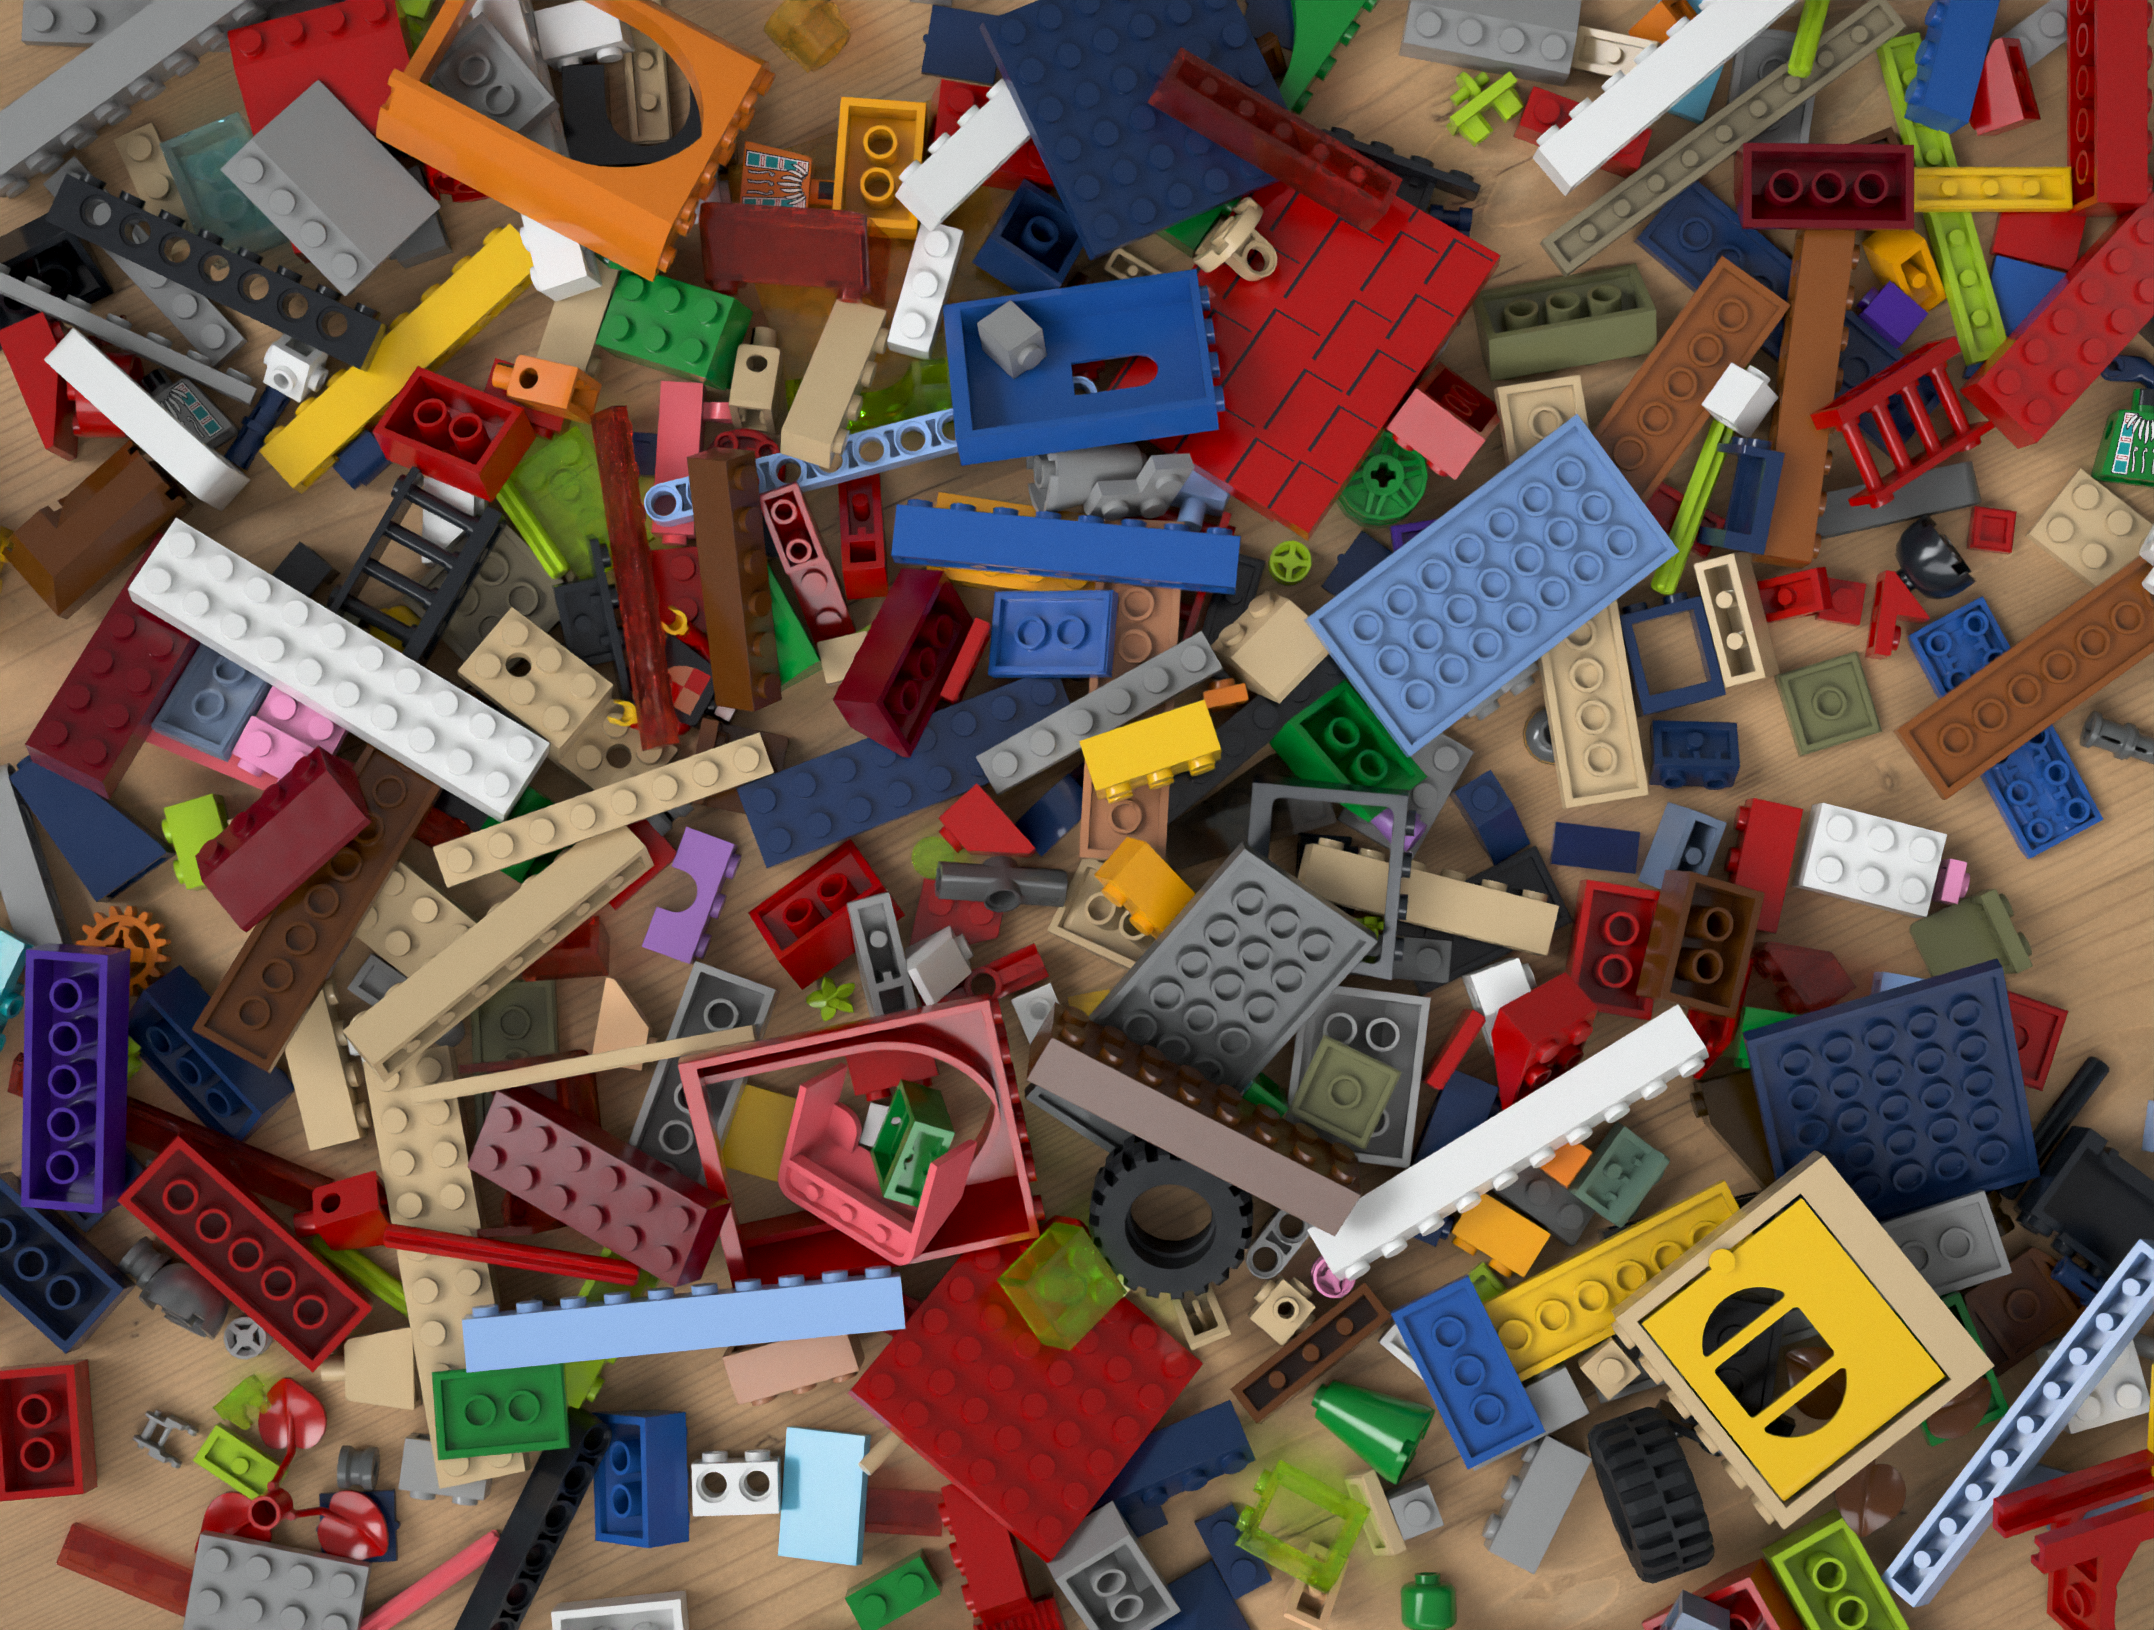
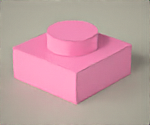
[1931,859,1970,905]

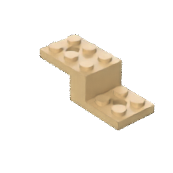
[457,607,679,791]

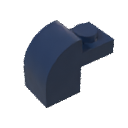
[1014,761,1085,857]

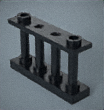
[327,466,507,667]

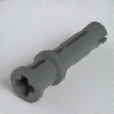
[2080,711,2154,765]

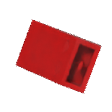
[1491,972,1598,1111]

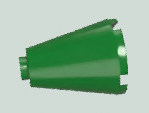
[1311,1379,1435,1485]

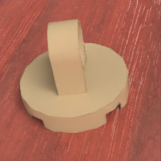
[1193,197,1278,281]

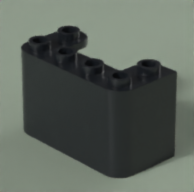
[2013,1126,2154,1315]

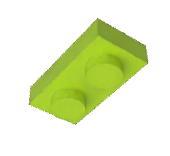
[192,1423,291,1500]

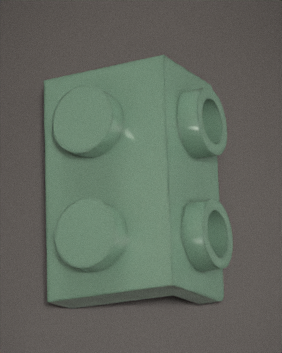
[1567,1122,1670,1228]

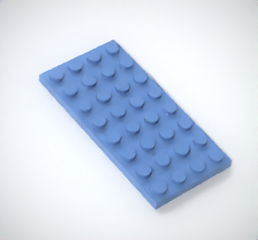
[1304,414,1679,757]

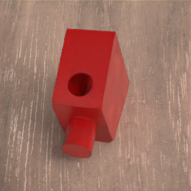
[293,1170,392,1251]

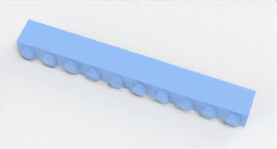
[1881,1239,2154,1608]
[462,1266,906,1373]

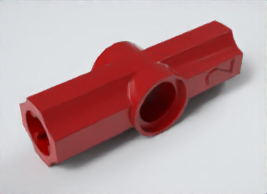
[918,943,1049,1006]

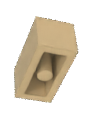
[1103,248,1162,281]

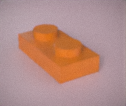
[1200,678,1249,714]

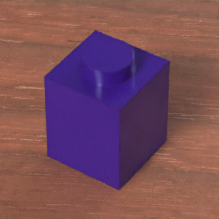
[1856,281,1929,349]

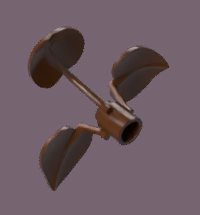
[1784,1347,1991,1537]

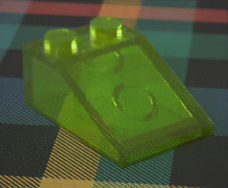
[509,426,656,579]

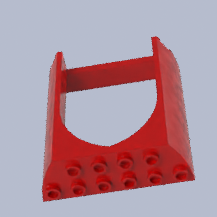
[678,993,1046,1288]

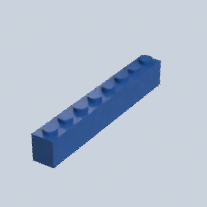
[891,499,1241,595]

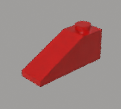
[837,468,889,600]

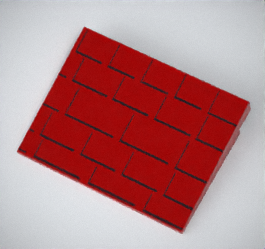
[1106,144,1501,541]

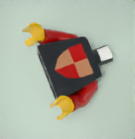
[607,605,738,737]

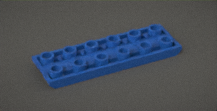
[1907,596,2104,859]

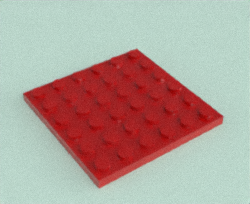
[847,1224,1203,1563]

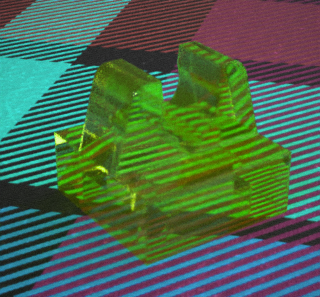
[213,1374,271,1430]

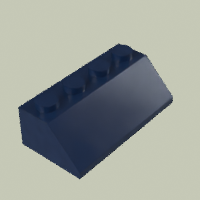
[128,965,295,1153]

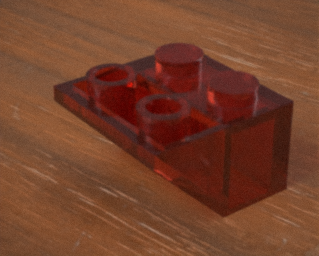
[1751,941,1856,1015]

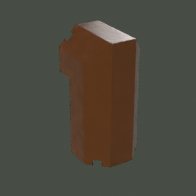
[2,440,194,620]

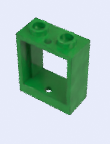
[870,1079,955,1207]

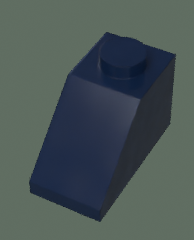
[1450,769,1530,865]

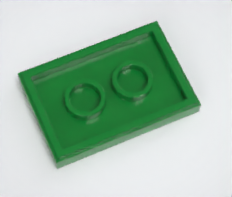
[432,1363,571,1460]

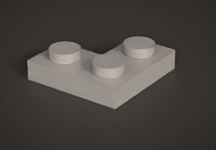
[1083,453,1194,521]

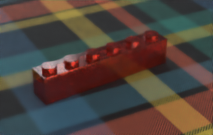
[1147,47,1402,232]

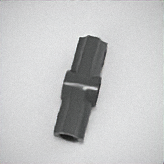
[935,856,1068,912]

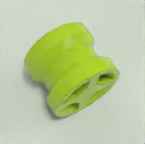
[1268,540,1312,586]

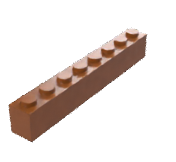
[1751,230,1860,569]

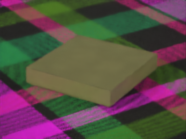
[1774,651,1882,756]
[1287,1035,1402,1150]

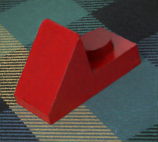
[1757,567,1833,623]
[1865,570,1930,660]

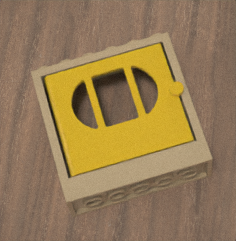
[1611,1151,1995,1530]

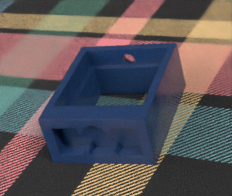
[1620,592,1726,718]

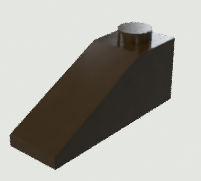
[1690,1070,1775,1190]

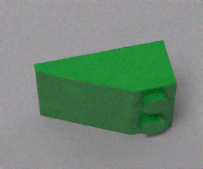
[1269,680,1427,823]

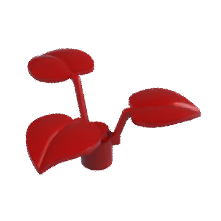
[194,1377,389,1560]

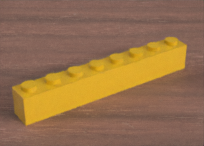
[259,223,534,494]

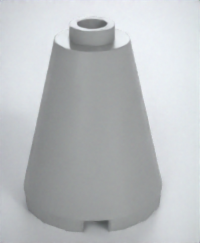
[1026,443,1148,513]

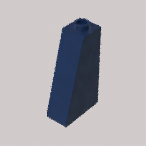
[9,755,176,903]

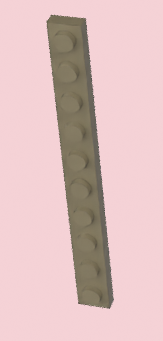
[1540,0,1906,277]

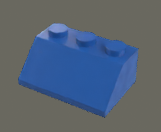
[592,1409,690,1548]

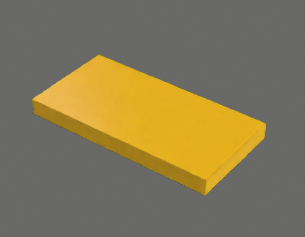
[722,1084,797,1182]

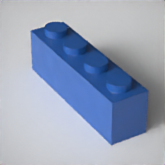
[1904,0,2000,135]

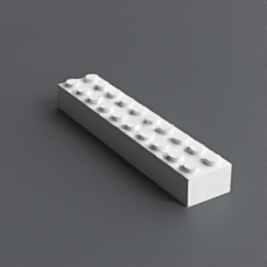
[128,518,550,823]

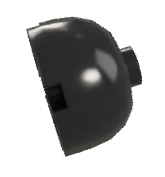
[1895,514,1977,600]

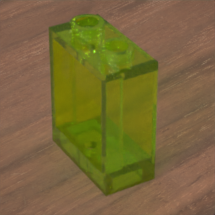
[1235,1459,1371,1594]

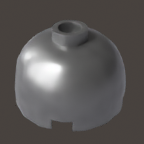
[139,1263,229,1340]

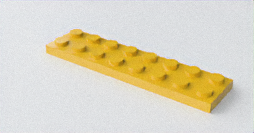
[1482,1179,1753,1382]

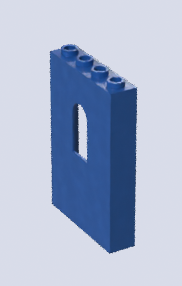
[943,269,1225,466]

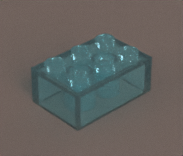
[159,112,290,270]

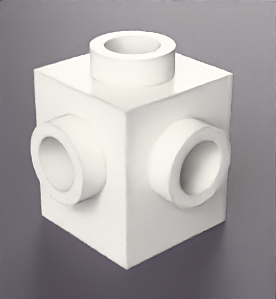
[263,334,329,403]

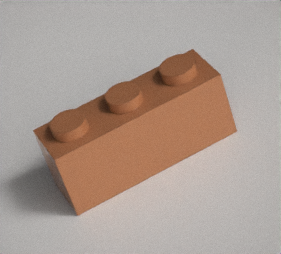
[722,1334,865,1406]

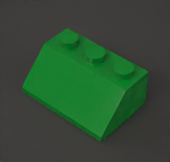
[767,561,823,692]

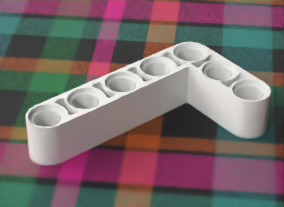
[44,328,250,511]

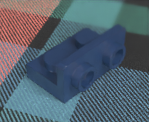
[1649,720,1740,790]

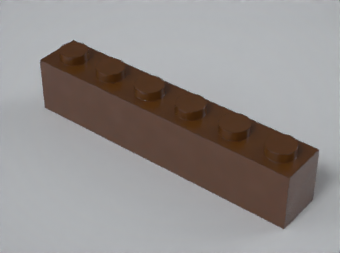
[687,447,782,712]

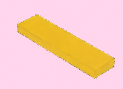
[1914,167,2073,212]

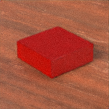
[1967,506,2017,555]

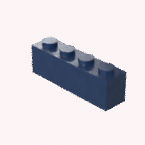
[1406,1070,1501,1247]
[1090,1400,1256,1520]

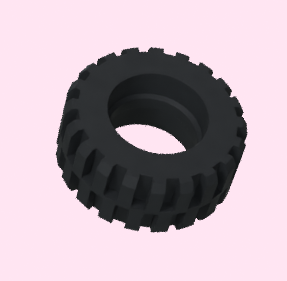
[1089,1135,1253,1300]
[1587,1407,1715,1584]

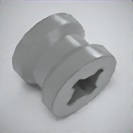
[224,1315,273,1360]

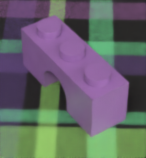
[642,826,741,964]

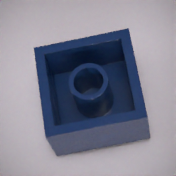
[972,178,1083,294]

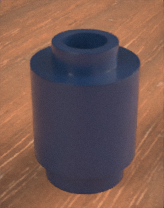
[332,428,393,491]

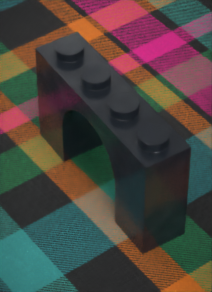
[562,64,739,175]

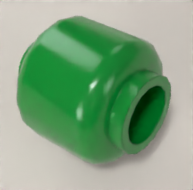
[1400,1572,1457,1630]

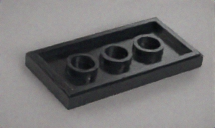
[1396,846,1573,996]

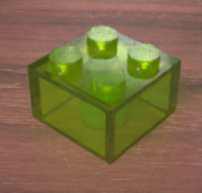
[997,1222,1127,1351]

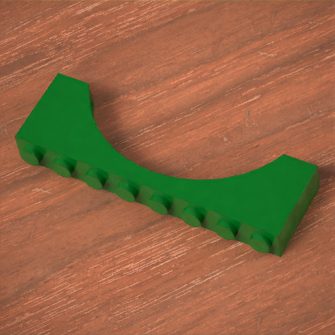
[1155,0,1380,259]

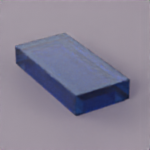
[1550,822,1640,874]

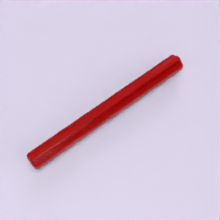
[383,1224,641,1286]

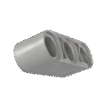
[1244,1208,1313,1279]

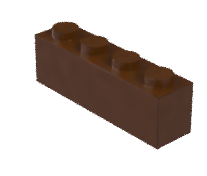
[1230,1282,1393,1425]

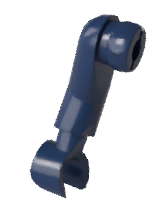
[2101,354,2154,389]

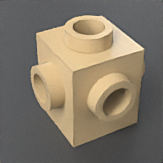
[1248,1276,1316,1346]

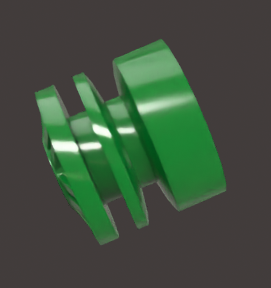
[1336,431,1428,529]

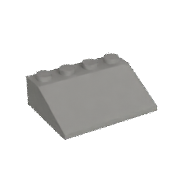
[1399,0,1582,87]
[220,79,442,296]
[1285,986,1431,1168]

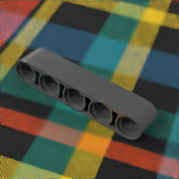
[1816,461,1982,540]

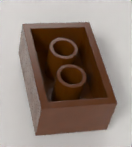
[1636,870,1765,1019]

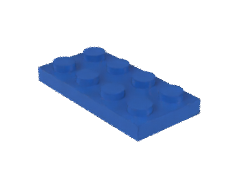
[1390,1274,1546,1469]

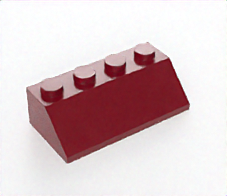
[1734,143,1914,231]
[833,568,974,758]
[195,745,372,933]

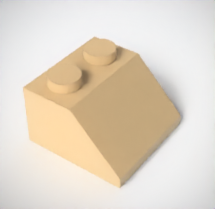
[1211,590,1329,704]

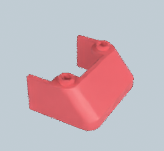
[778,1062,977,1265]

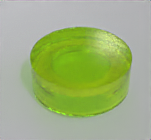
[911,836,954,879]

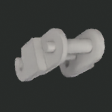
[133,1410,199,1468]

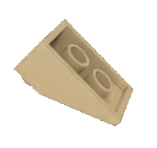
[1047,859,1156,971]

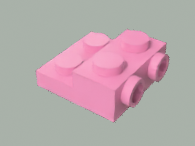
[231,686,349,782]

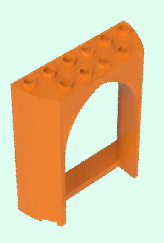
[376,0,776,282]

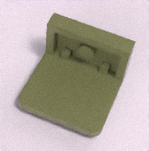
[1909,889,2033,977]

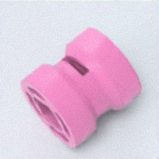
[1310,1255,1356,1298]

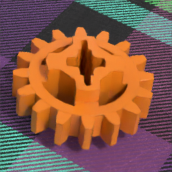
[75,905,172,997]

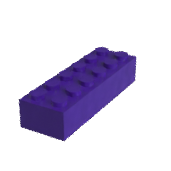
[21,943,130,1214]

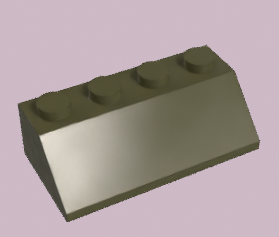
[1472,263,1657,381]

